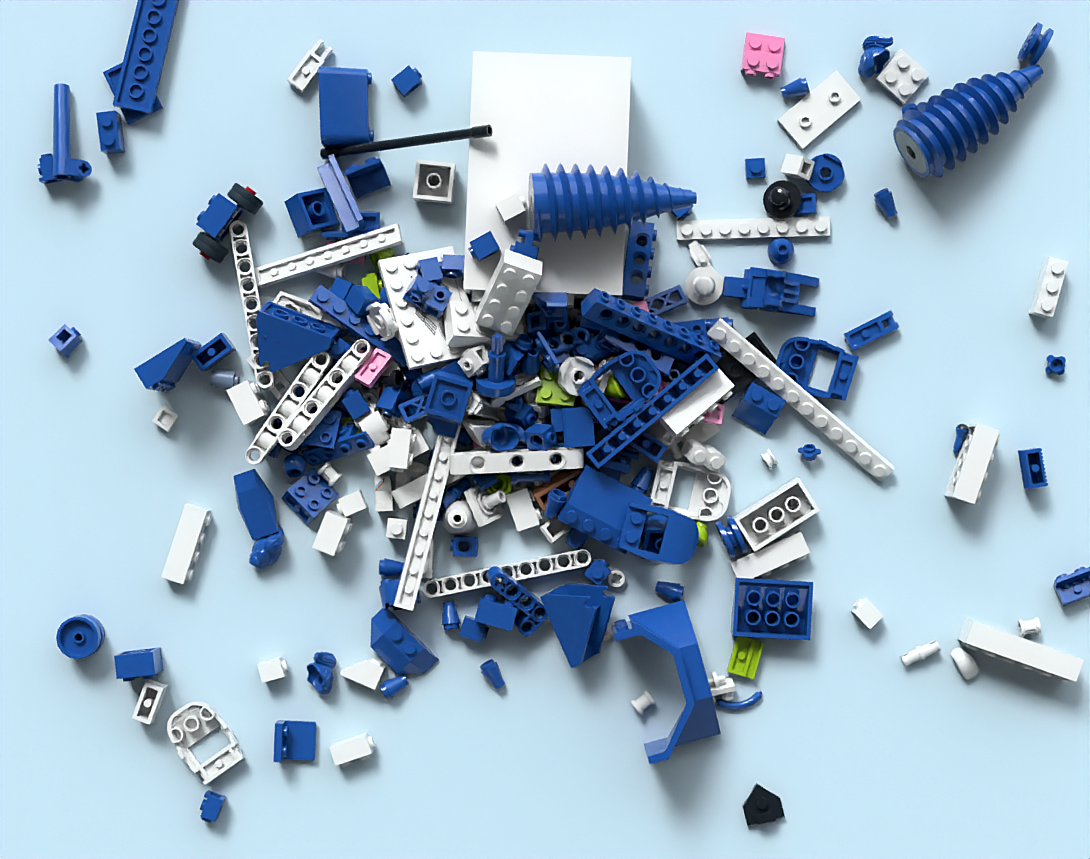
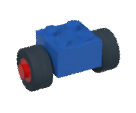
[192,183,263,263]

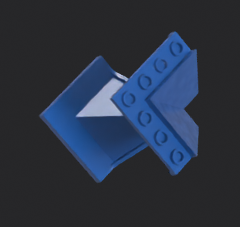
[611,600,721,764]

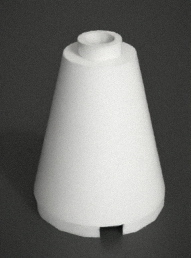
[441,498,477,536]

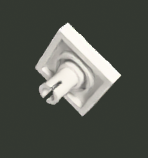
[464,486,506,527]

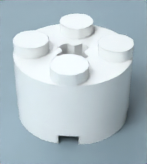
[354,403,395,447]

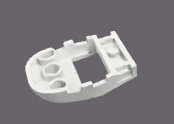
[650,460,731,521]
[167,701,244,785]

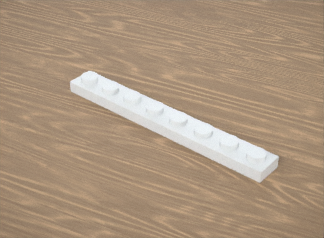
[676,216,830,241]
[254,223,403,288]

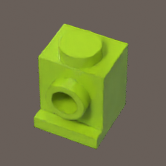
[361,273,383,300]

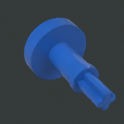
[476,333,516,398]

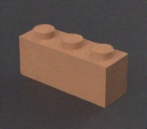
[531,468,583,511]

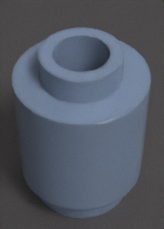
[210,369,239,389]

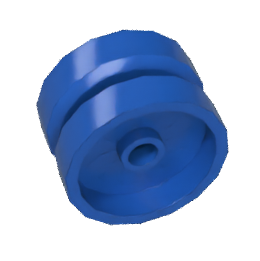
[56,614,105,659]

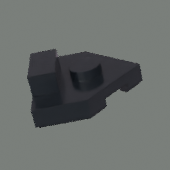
[742,783,785,826]

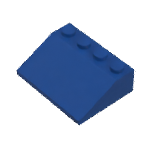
[134,338,201,392]
[557,464,652,555]
[731,578,813,640]

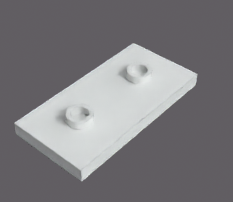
[777,70,861,149]

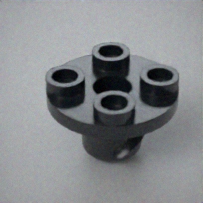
[763,180,802,219]

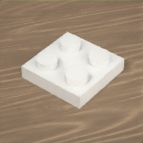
[875,49,929,104]

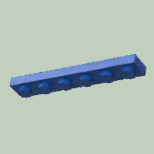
[308,284,407,368]

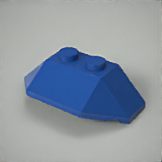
[370,608,439,674]

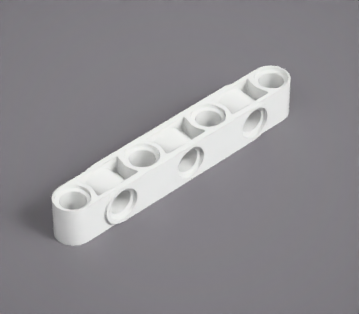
[278,339,374,451]
[245,351,332,464]
[449,447,584,475]

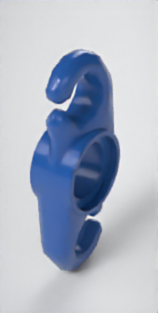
[546,327,590,354]

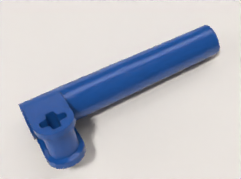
[53,83,92,182]

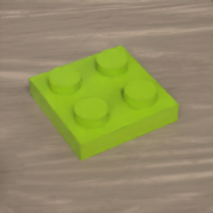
[535,365,580,408]

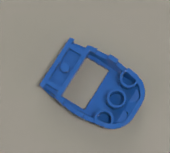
[776,337,859,401]
[576,350,661,429]
[617,502,699,565]

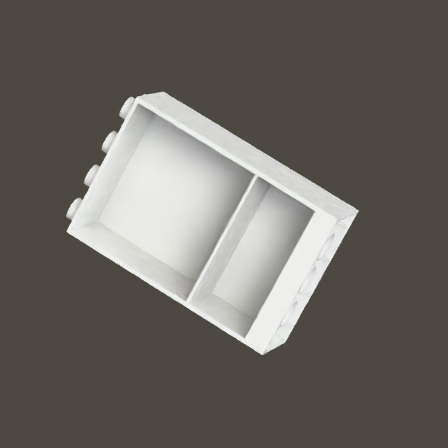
[463,51,632,309]

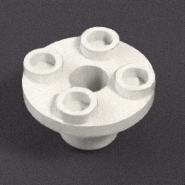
[685,266,723,305]

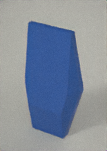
[233,469,279,540]

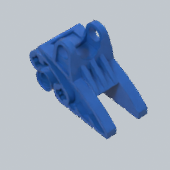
[722,267,819,317]

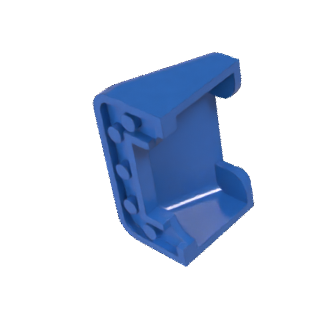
[318,67,374,148]

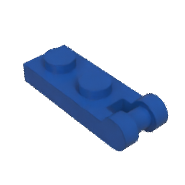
[843,310,899,351]

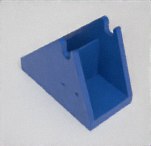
[256,301,341,373]
[540,584,615,668]

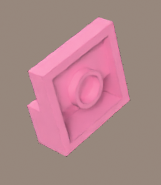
[741,32,785,79]

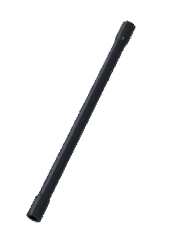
[320,125,493,160]

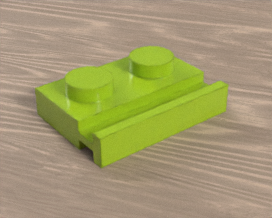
[726,636,765,679]

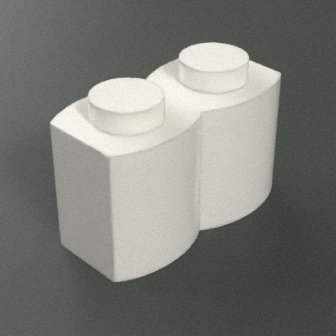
[681,439,726,471]

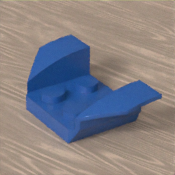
[423,359,473,438]

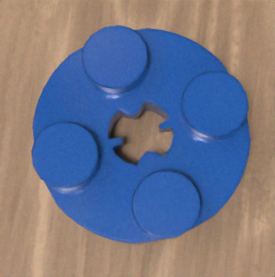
[806,153,845,193]

